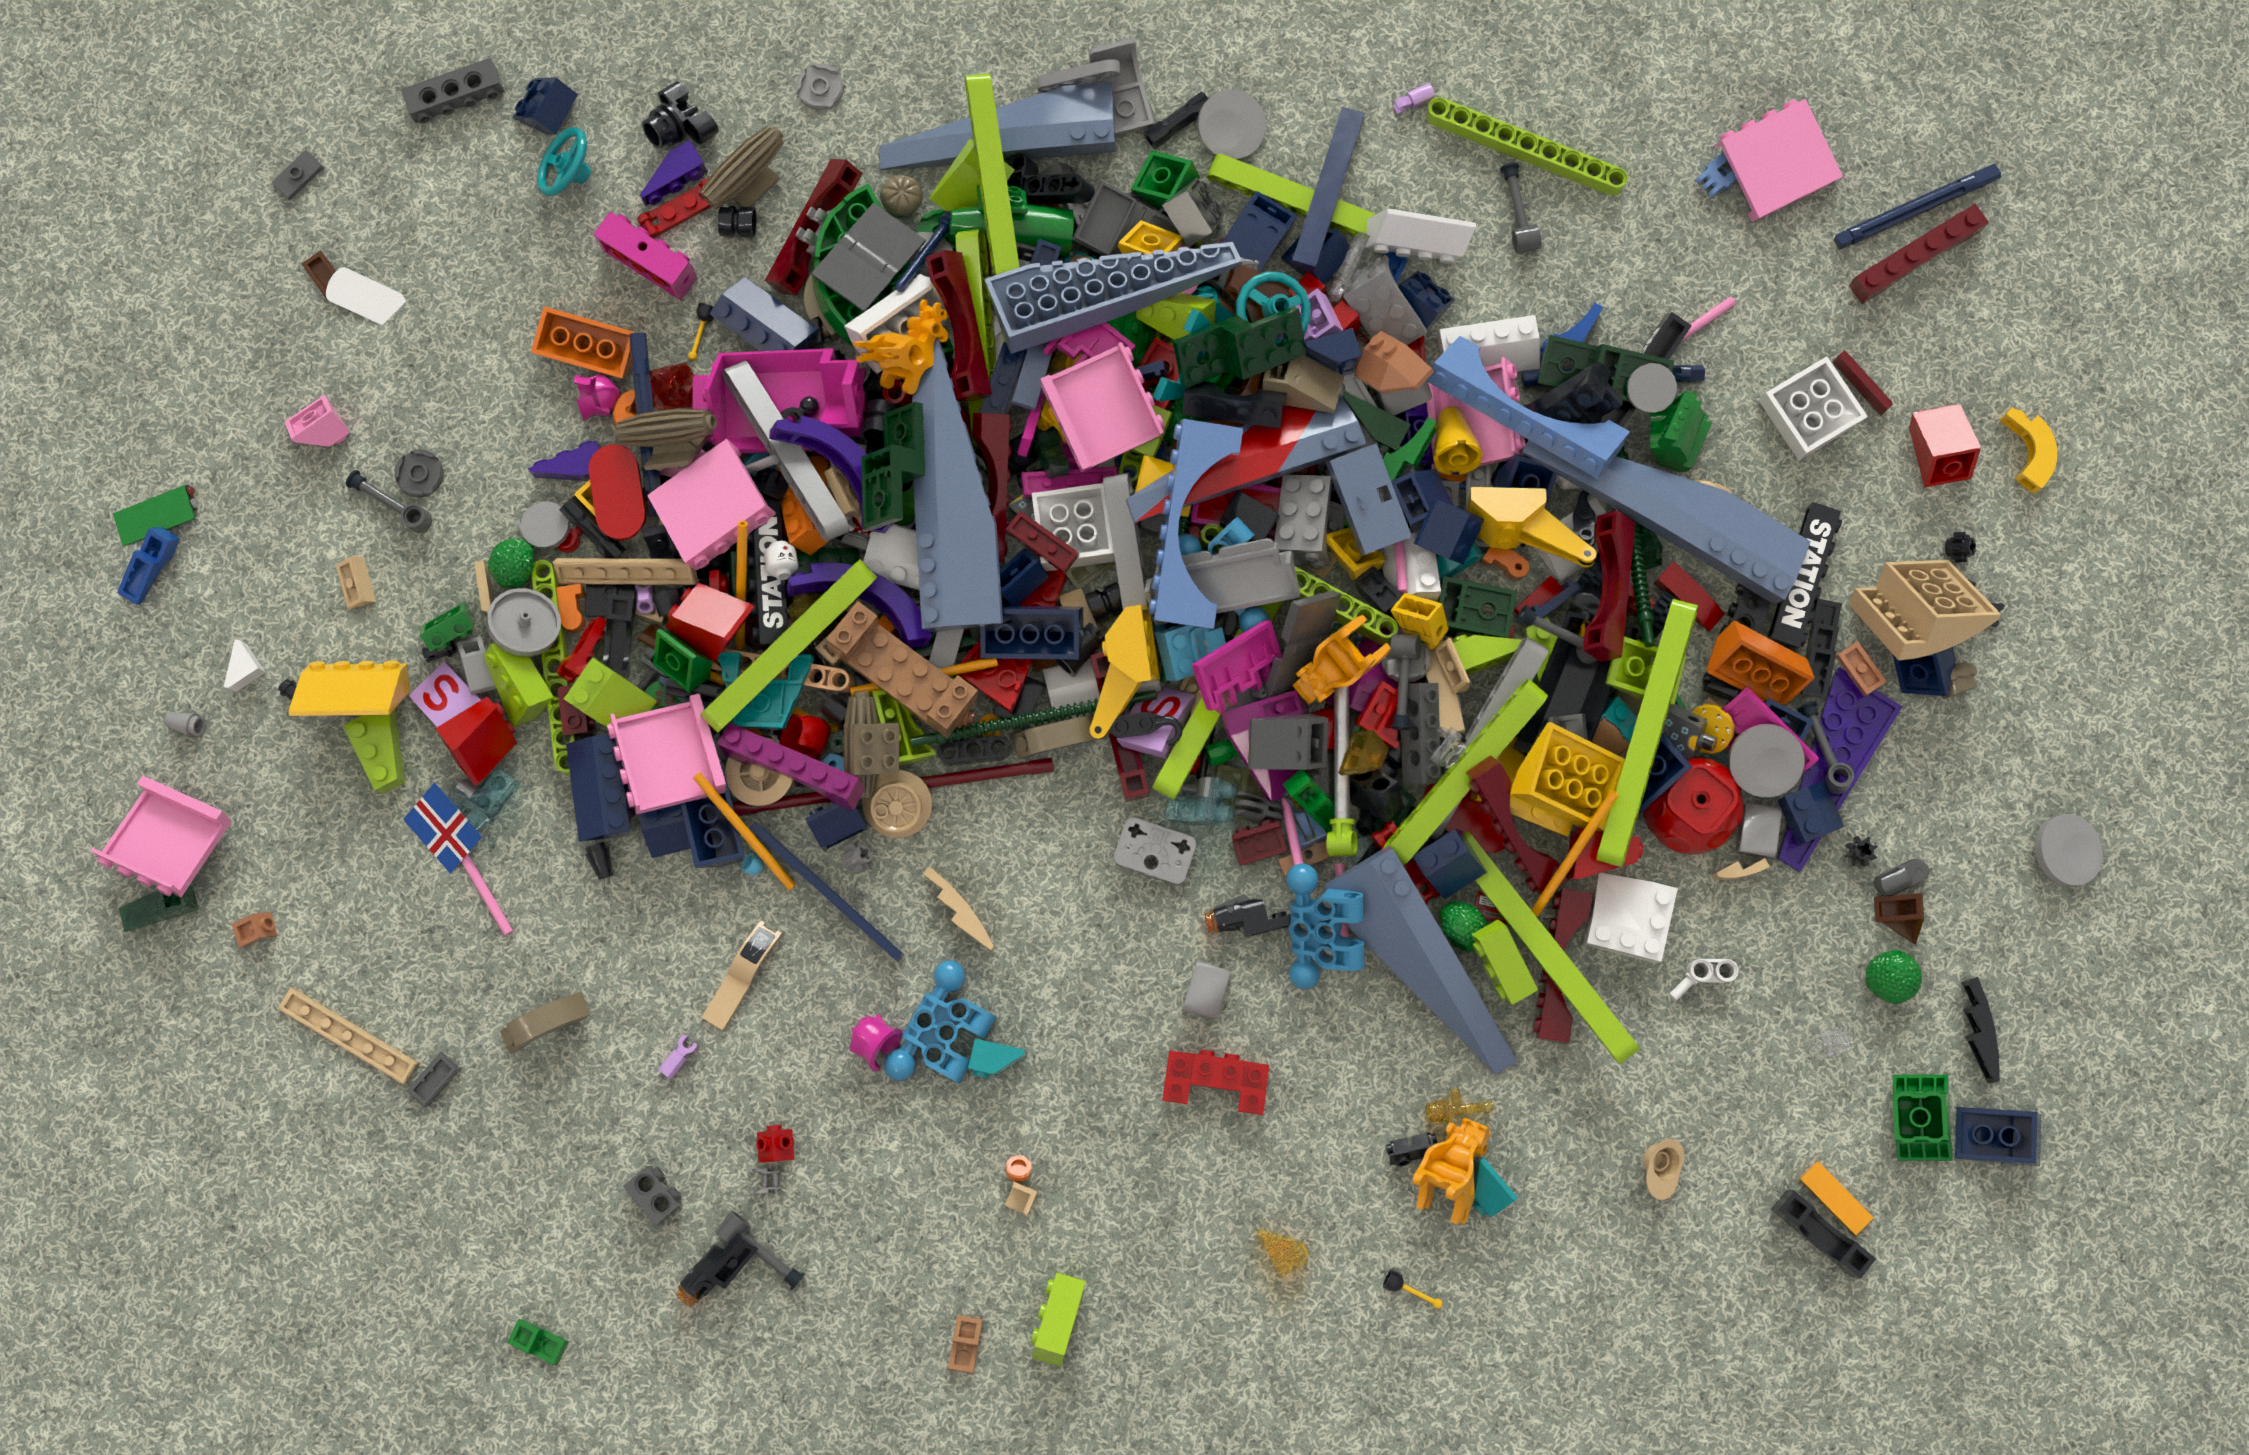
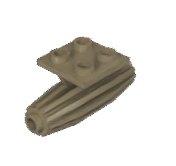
[699,126,784,210]
[616,408,717,471]
[844,691,899,798]

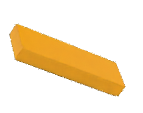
[1799,1161,1874,1236]

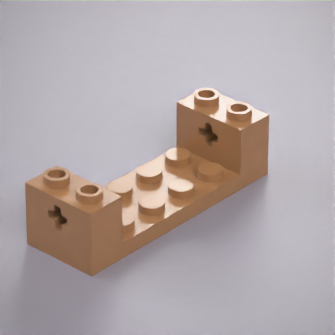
[826,601,978,738]

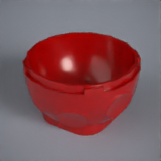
[1642,756,1744,855]

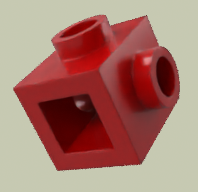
[756,1125,794,1163]

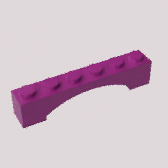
[717,723,865,811]

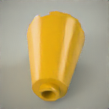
[1434,406,1483,475]

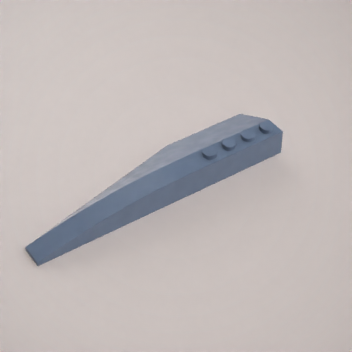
[912,337,1003,632]
[1521,440,1811,605]

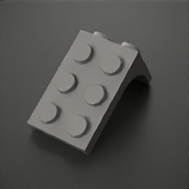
[1089,38,1155,137]
[1343,255,1427,345]
[1274,475,1333,569]

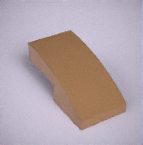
[948,1315,983,1374]

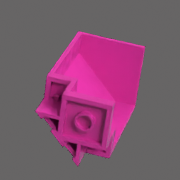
[693,349,866,453]

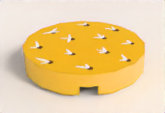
[1691,704,1735,754]

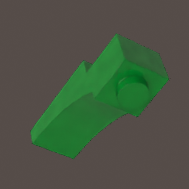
[1382,417,1439,481]
[1283,770,1335,833]

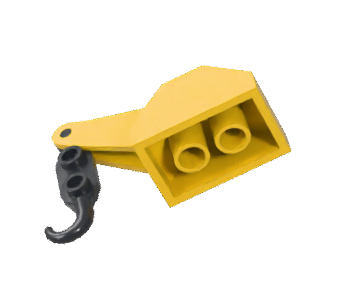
[1466,487,1596,567]
[1090,605,1183,745]

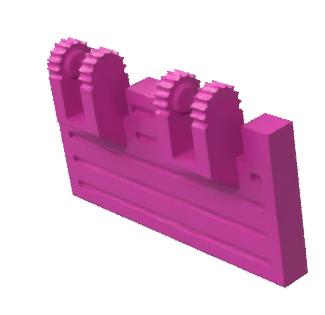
[1035,322,1136,366]
[1192,620,1283,714]
[1721,686,1819,774]

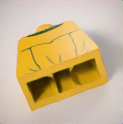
[1391,593,1448,650]

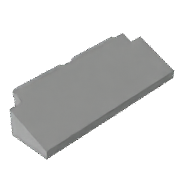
[1144,538,1300,625]

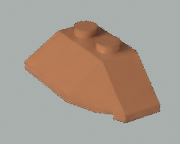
[1354,331,1434,393]

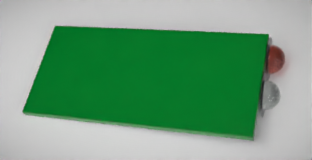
[113,485,199,546]

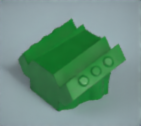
[1650,391,1712,472]
[1892,1075,1953,1161]

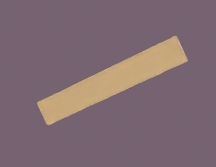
[553,558,698,585]
[277,987,419,1085]

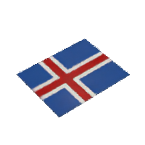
[403,782,482,874]

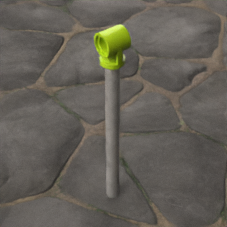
[1326,636,1358,857]

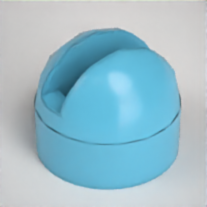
[741,853,763,875]

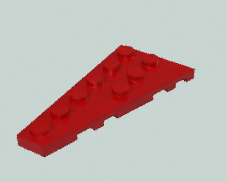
[958,570,1067,714]

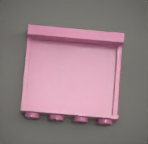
[1714,99,1843,222]
[1039,342,1165,472]
[1427,357,1525,474]
[647,439,776,571]
[607,694,726,815]
[91,776,232,897]

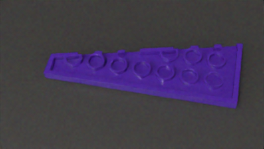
[1777,667,1903,872]

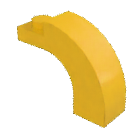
[1999,407,2057,494]

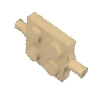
[824,466,868,532]

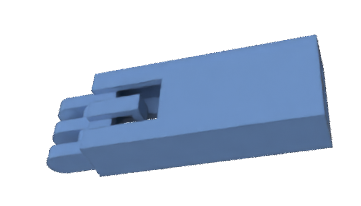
[1695,152,1737,198]

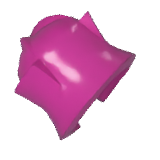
[574,373,621,422]
[850,1013,903,1071]

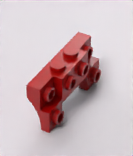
[1162,1050,1269,1115]

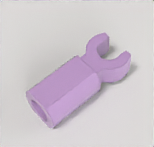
[1393,83,1435,114]
[635,584,655,614]
[658,1035,699,1079]

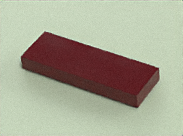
[1832,350,1893,416]
[1005,510,1080,574]

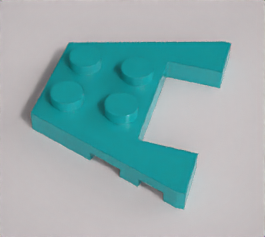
[1152,308,1212,402]
[718,652,814,730]

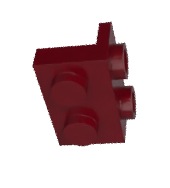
[558,685,597,738]
[1231,819,1288,866]

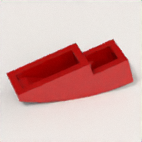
[1654,561,1725,632]

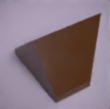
[1874,893,1924,945]

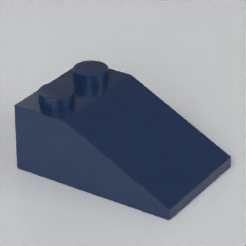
[1955,1107,2041,1166]

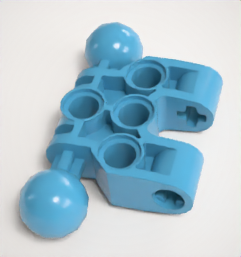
[1178,517,1270,633]
[1286,863,1365,990]
[884,960,997,1084]

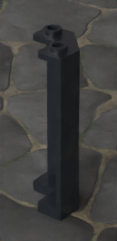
[1513,610,1633,757]

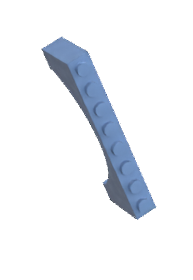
[1427,336,1630,479]
[1148,419,1243,629]

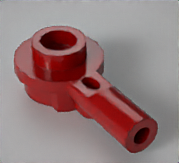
[557,513,596,553]

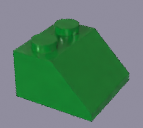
[1131,150,1200,210]
[653,629,712,692]

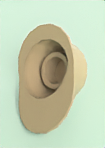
[1643,1139,1684,1200]

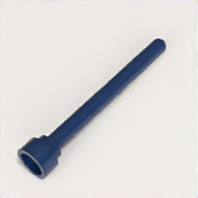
[895,211,951,292]

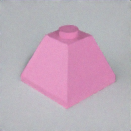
[285,395,350,447]

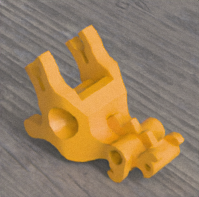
[853,299,948,395]
[1292,615,1391,705]
[1413,1118,1491,1224]

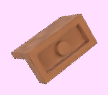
[1835,641,1887,697]

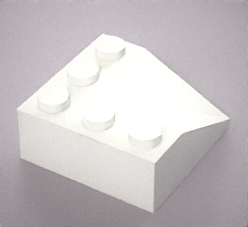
[1759,357,1868,461]
[1032,483,1115,571]
[1582,873,1678,964]

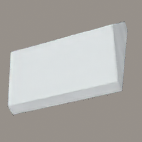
[1043,658,1100,709]

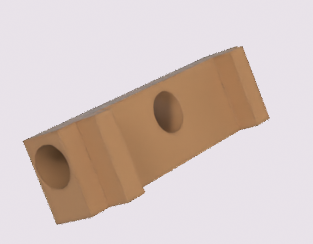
[1278,840,1334,876]

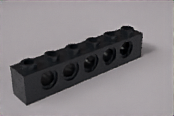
[1702,583,1771,701]

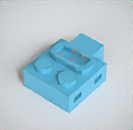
[1155,624,1226,681]

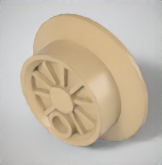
[725,737,793,806]
[863,770,932,838]

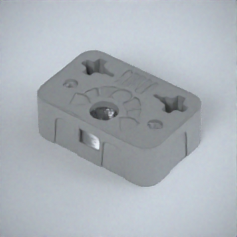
[1114,817,1196,886]

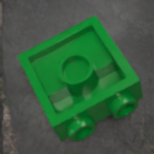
[420,602,475,652]

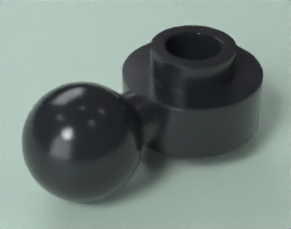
[780,396,819,423]

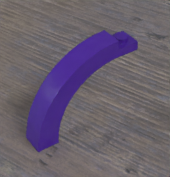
[769,416,893,534]
[786,563,932,649]

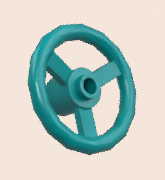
[537,127,591,196]
[1236,271,1311,344]

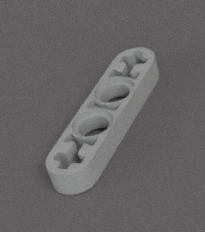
[1037,59,1120,92]

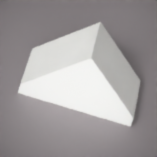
[224,639,266,692]

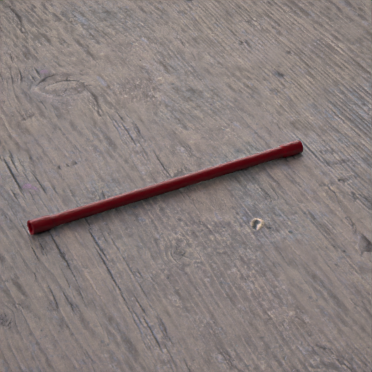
[733,757,1054,816]

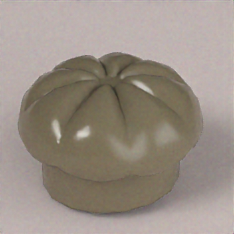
[880,175,923,216]
[1942,662,1977,700]

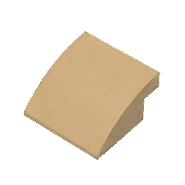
[1849,560,2001,660]

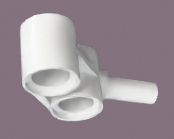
[1669,959,1739,1001]

